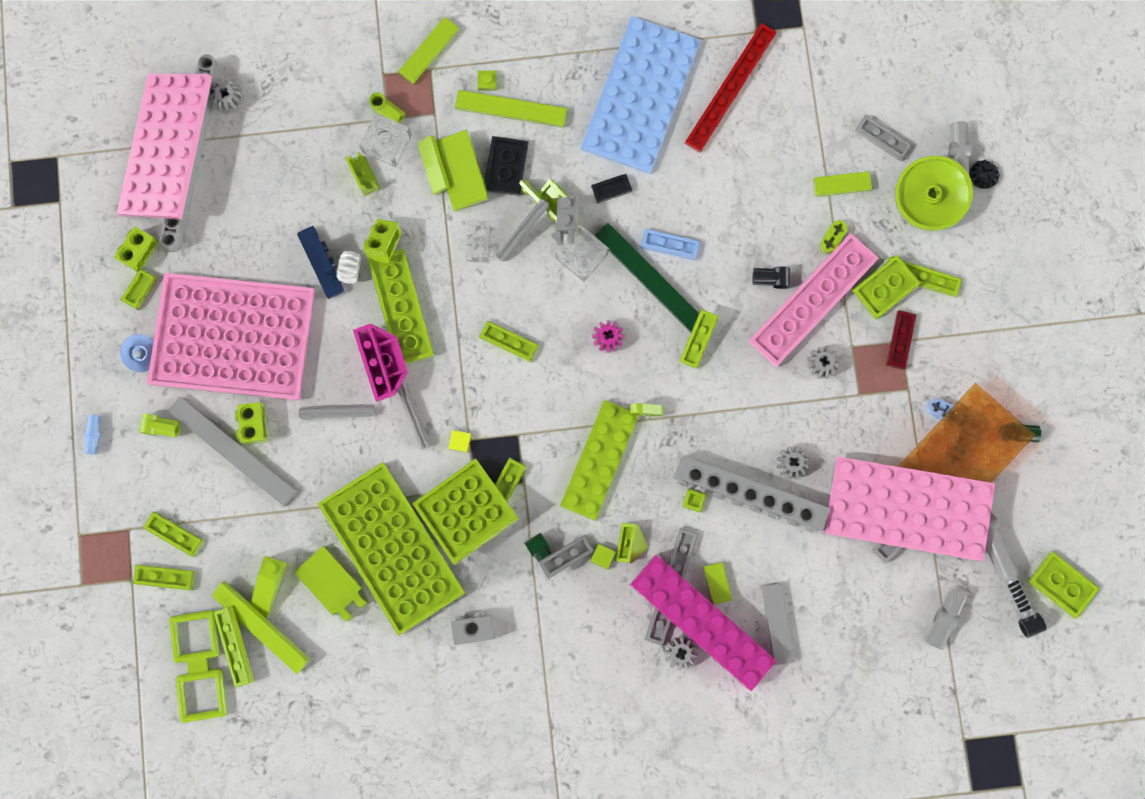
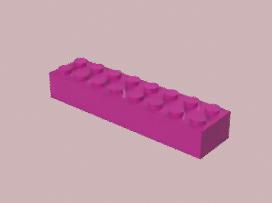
[629,555,777,691]

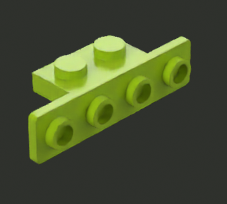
[519,179,578,235]

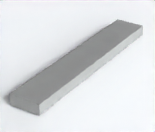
[644,528,698,646]

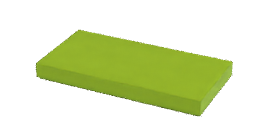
[436,129,489,212]

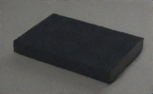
[484,136,529,196]

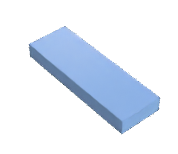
[641,229,700,260]

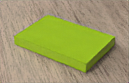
[852,255,921,320]
[1027,551,1100,619]

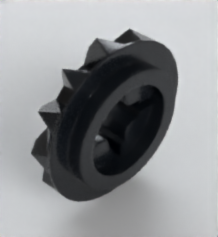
[969,159,1001,189]

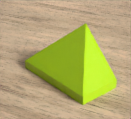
[615,523,648,564]

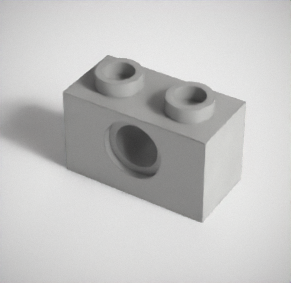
[451,612,495,645]

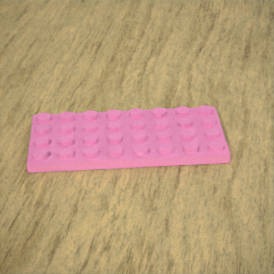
[117,74,212,219]
[824,456,995,562]

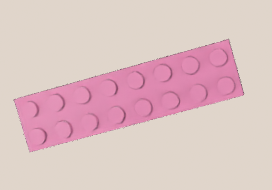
[748,233,879,367]

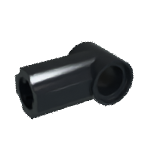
[752,266,790,289]

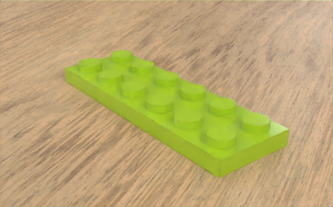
[368,248,434,364]
[560,400,639,521]

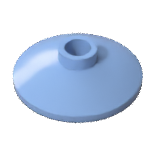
[120,334,154,372]

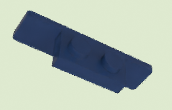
[297,226,345,299]

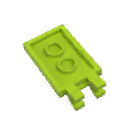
[294,546,368,622]

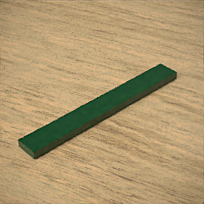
[595,223,699,333]

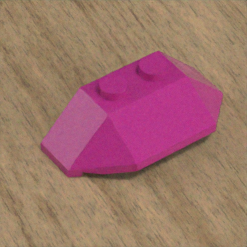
[353,323,409,402]

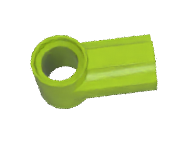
[369,92,405,126]
[138,413,180,438]

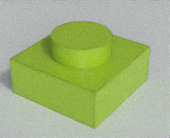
[478,70,497,91]

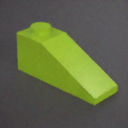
[251,556,288,619]

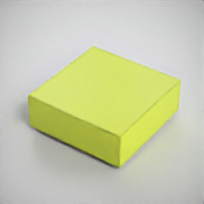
[448,430,471,453]

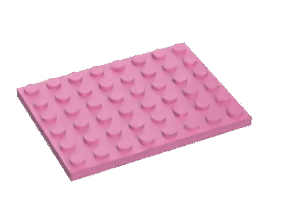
[147,273,315,401]

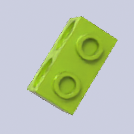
[363,218,402,263]
[114,226,159,272]
[235,402,268,445]

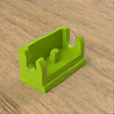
[345,152,380,196]

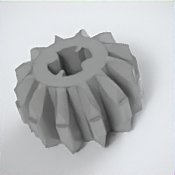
[210,79,243,113]
[807,347,840,379]
[776,447,809,479]
[664,636,698,671]

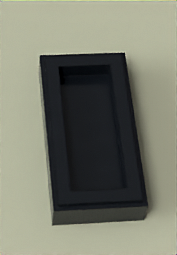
[591,173,632,204]

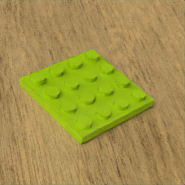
[412,458,519,565]

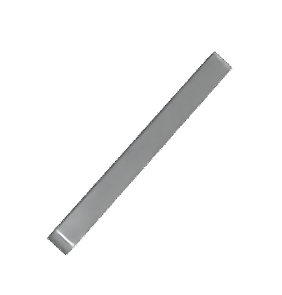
[160,54,219,252]

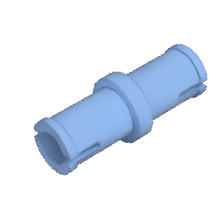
[84,415,101,455]

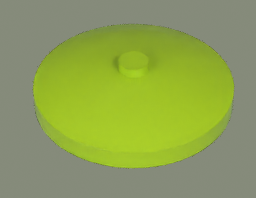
[895,156,973,231]

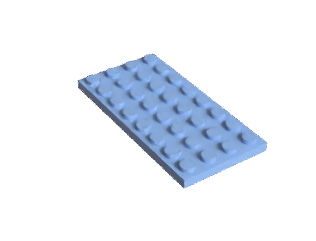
[581,16,700,174]

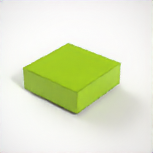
[682,488,707,513]
[590,544,616,570]

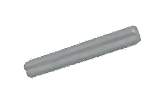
[496,199,549,261]
[398,380,431,449]
[299,405,375,419]

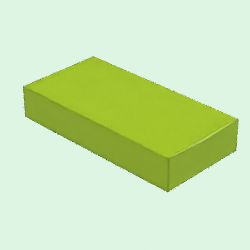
[120,268,158,310]
[703,562,732,605]

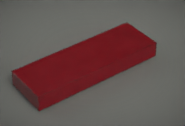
[886,310,917,370]

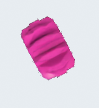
[592,320,625,353]

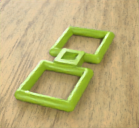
[169,610,227,723]

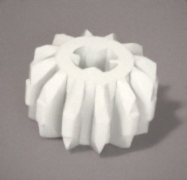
[337,251,361,284]

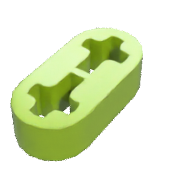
[820,220,847,254]
[630,403,663,417]

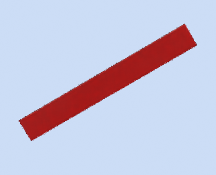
[685,23,777,153]

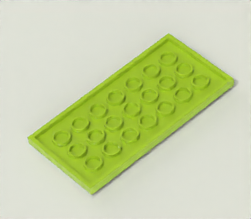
[317,462,465,636]

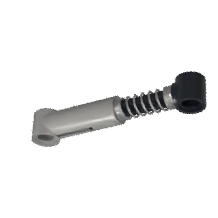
[986,512,1047,638]

